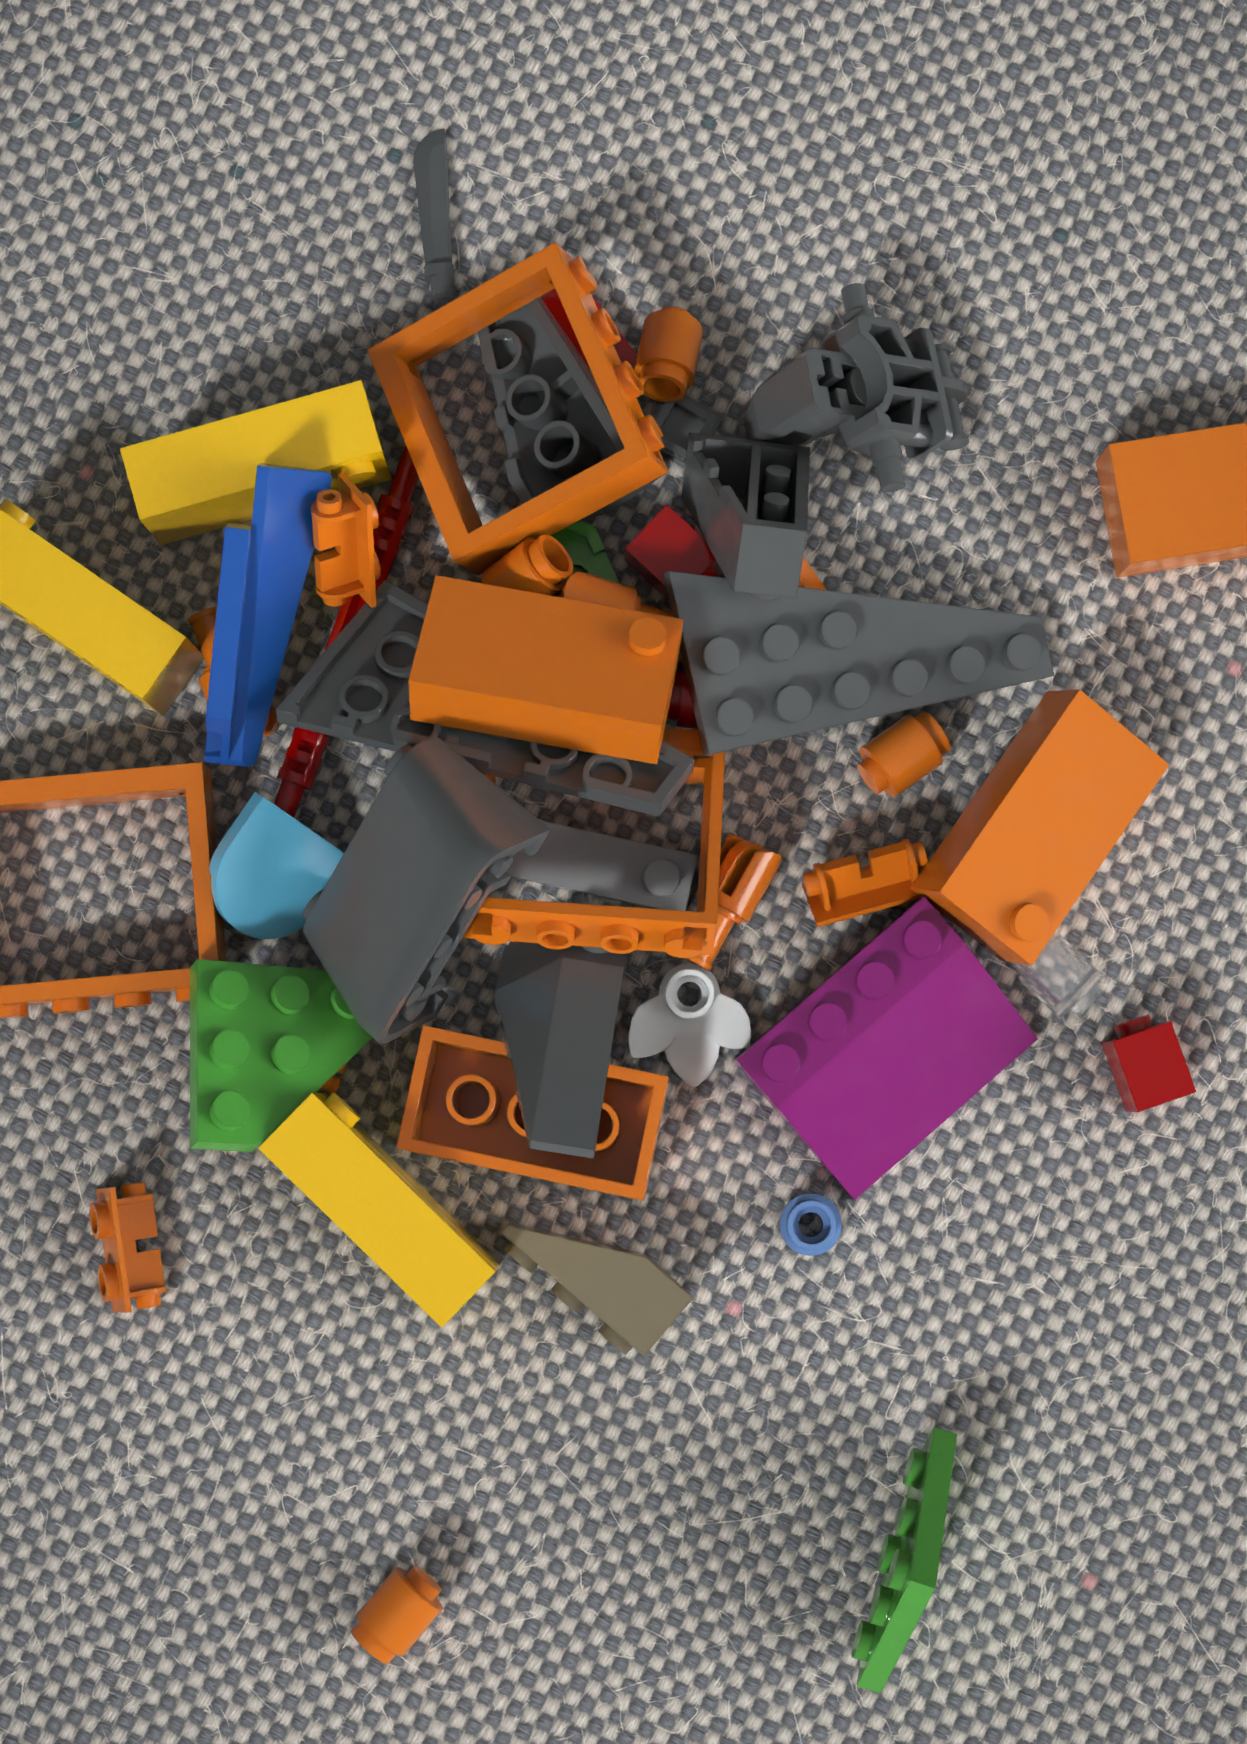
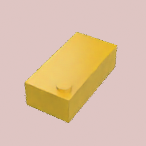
[120,380,392,545]
[0,499,204,716]
[258,1092,501,1328]

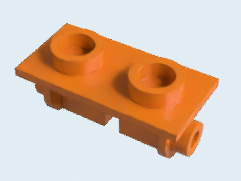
[311,473,381,608]
[802,838,928,927]
[89,1182,166,1313]

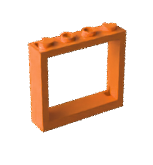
[367,242,669,575]
[462,728,725,958]
[0,762,227,1019]

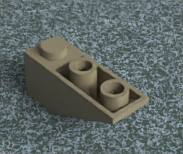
[501,1222,693,1356]

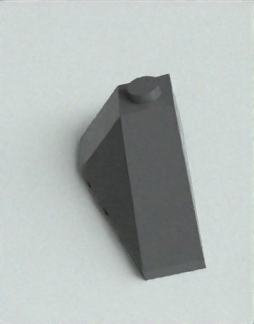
[478,297,660,522]
[494,942,627,1159]

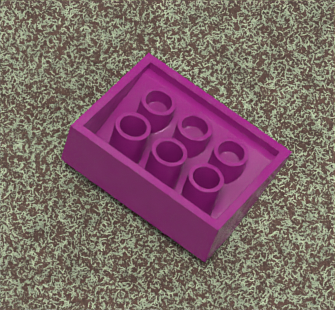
[733,896,1038,1200]

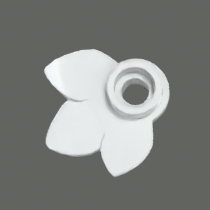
[629,963,751,1087]

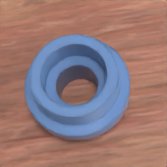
[779,1193,842,1256]

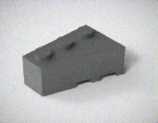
[681,432,810,600]

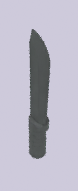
[413,129,455,312]

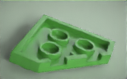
[190,959,373,1152]
[852,1427,957,1694]

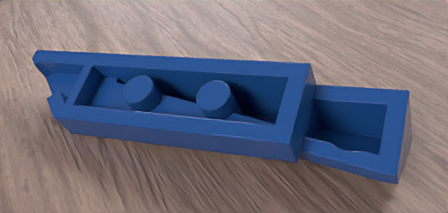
[204,463,332,767]

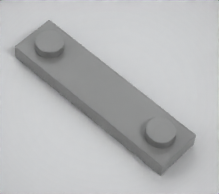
[507,820,698,911]

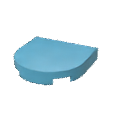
[209,792,344,939]

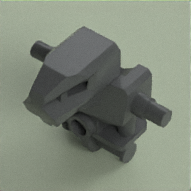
[743,283,969,492]

